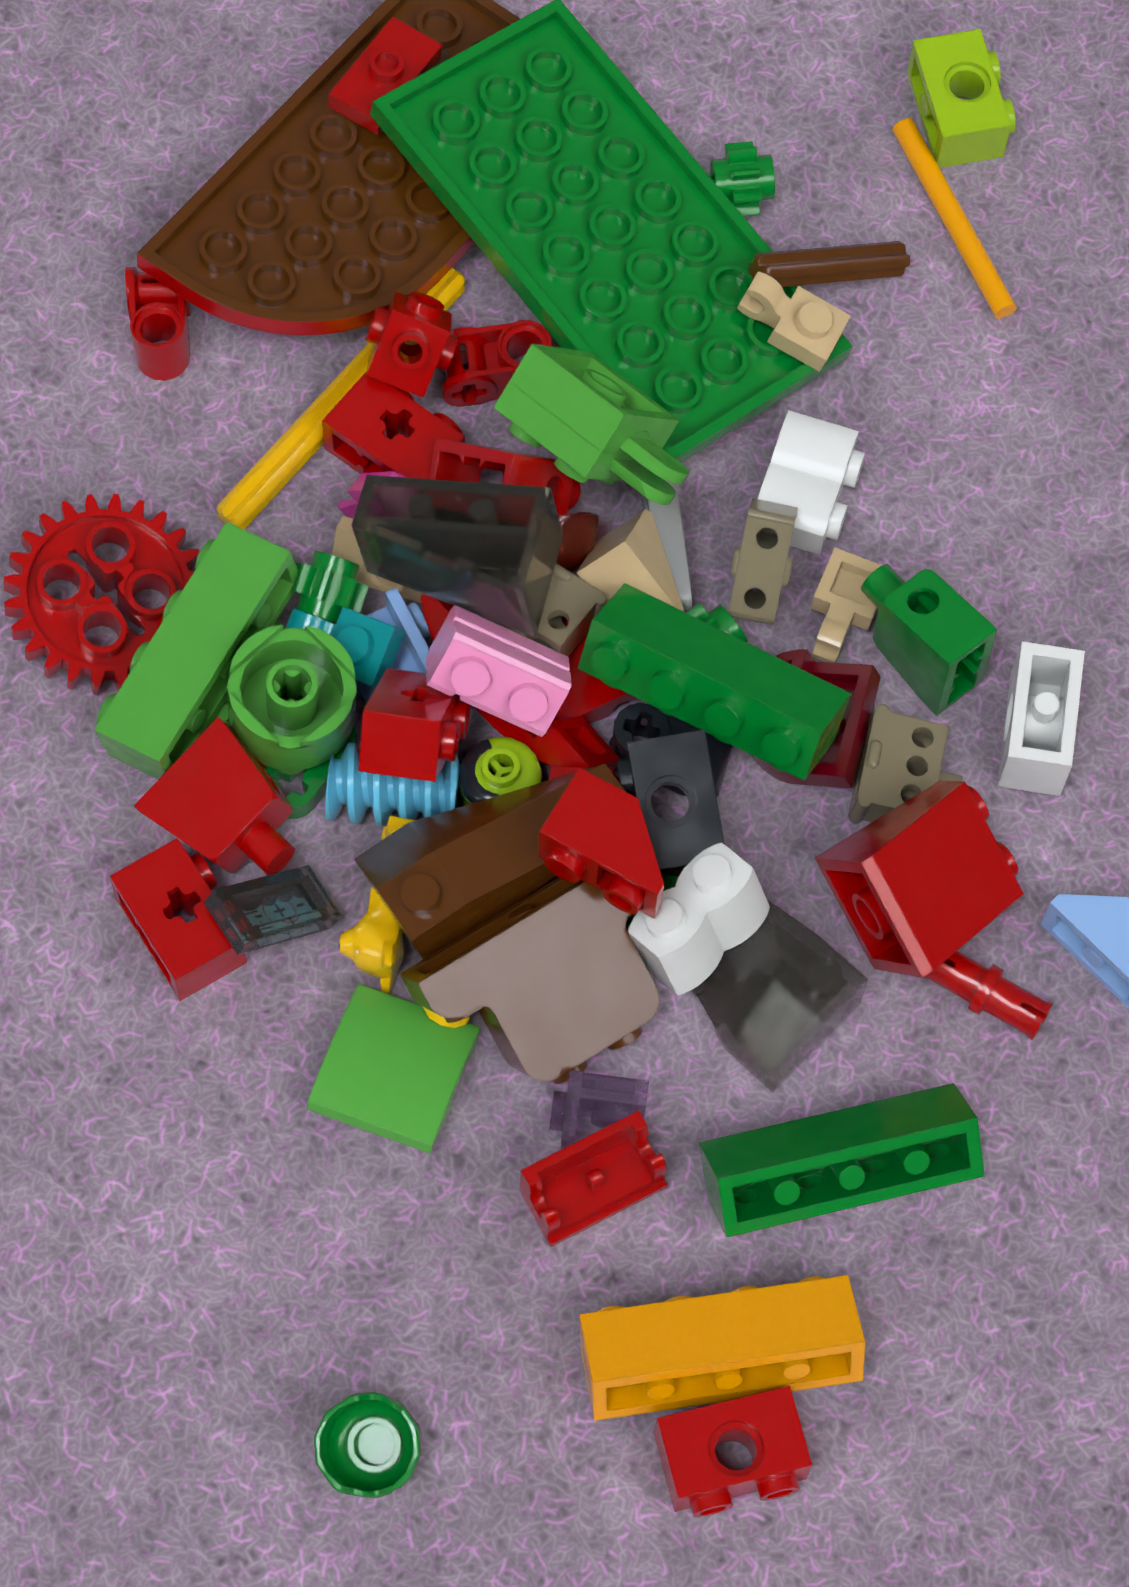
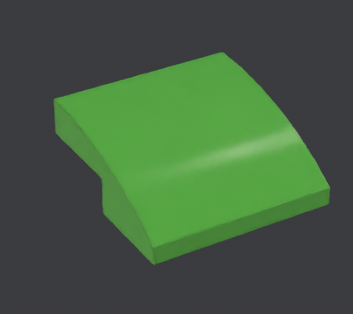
[307,984,481,1154]

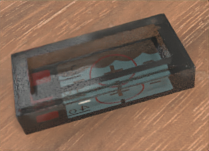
[204,865,342,955]

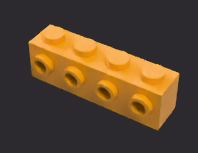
[579,1275,865,1421]

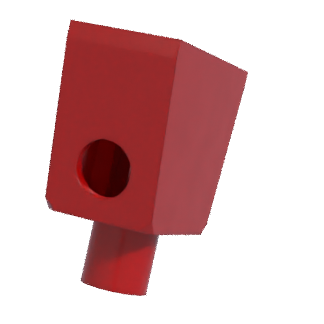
[425,438,581,524]
[134,717,295,876]

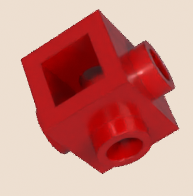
[365,291,458,398]

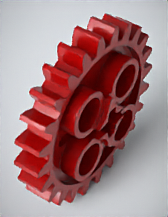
[3,494,199,695]

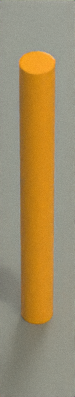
[892,118,1017,319]

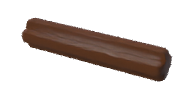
[748,241,911,287]

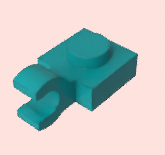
[286,607,406,688]

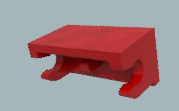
[519,1111,668,1247]

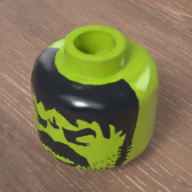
[459,737,542,806]

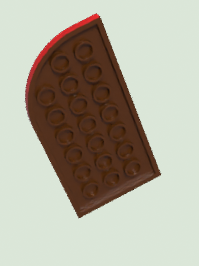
[137,0,520,335]

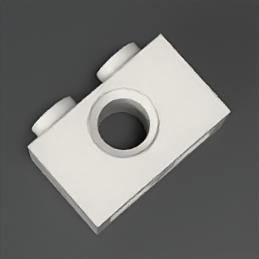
[997,641,1085,796]

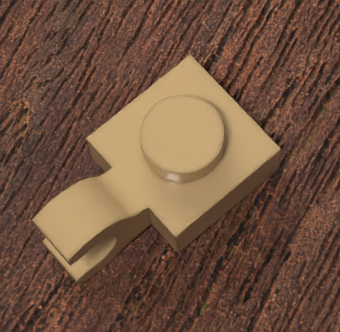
[737,272,851,372]
[810,547,882,663]

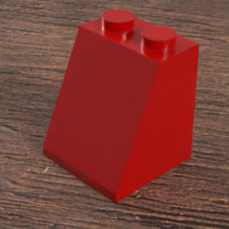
[814,780,1024,978]

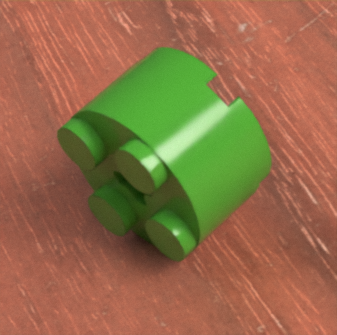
[227,625,357,775]

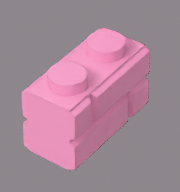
[426,605,572,737]

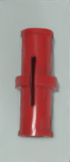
[923,951,1053,1040]

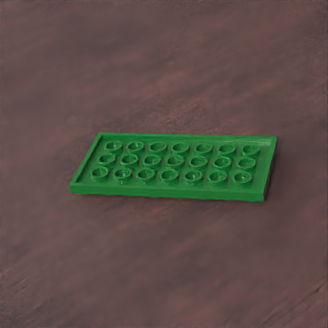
[370,0,853,463]

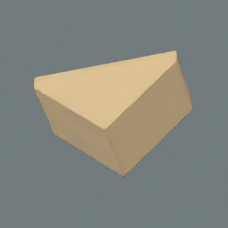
[577,509,685,612]

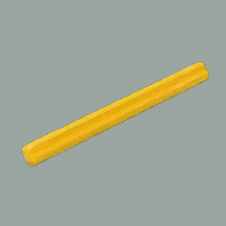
[216,267,466,530]

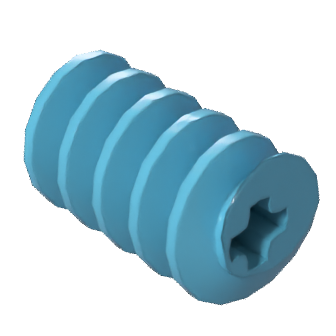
[325,742,460,826]

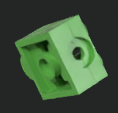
[493,344,689,506]

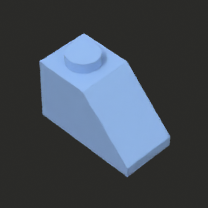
[1041,894,1129,1009]

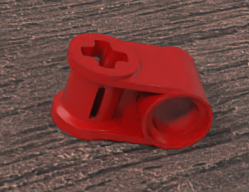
[125,267,191,381]
[441,320,552,407]

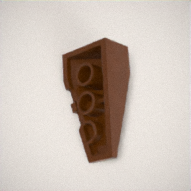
[354,764,626,960]

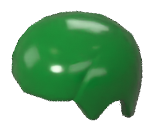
[314,1392,421,1498]

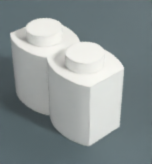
[758,410,865,555]
[628,842,770,995]

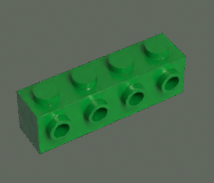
[578,583,851,781]
[699,1083,985,1238]

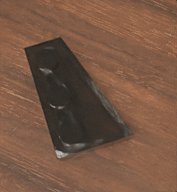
[351,475,563,637]

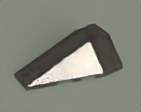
[661,867,868,1093]

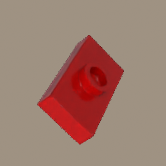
[328,17,442,135]

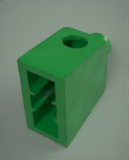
[861,564,997,716]

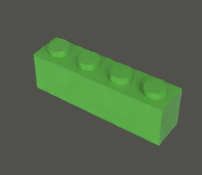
[94,522,299,779]

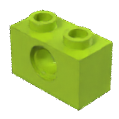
[907,29,1016,168]

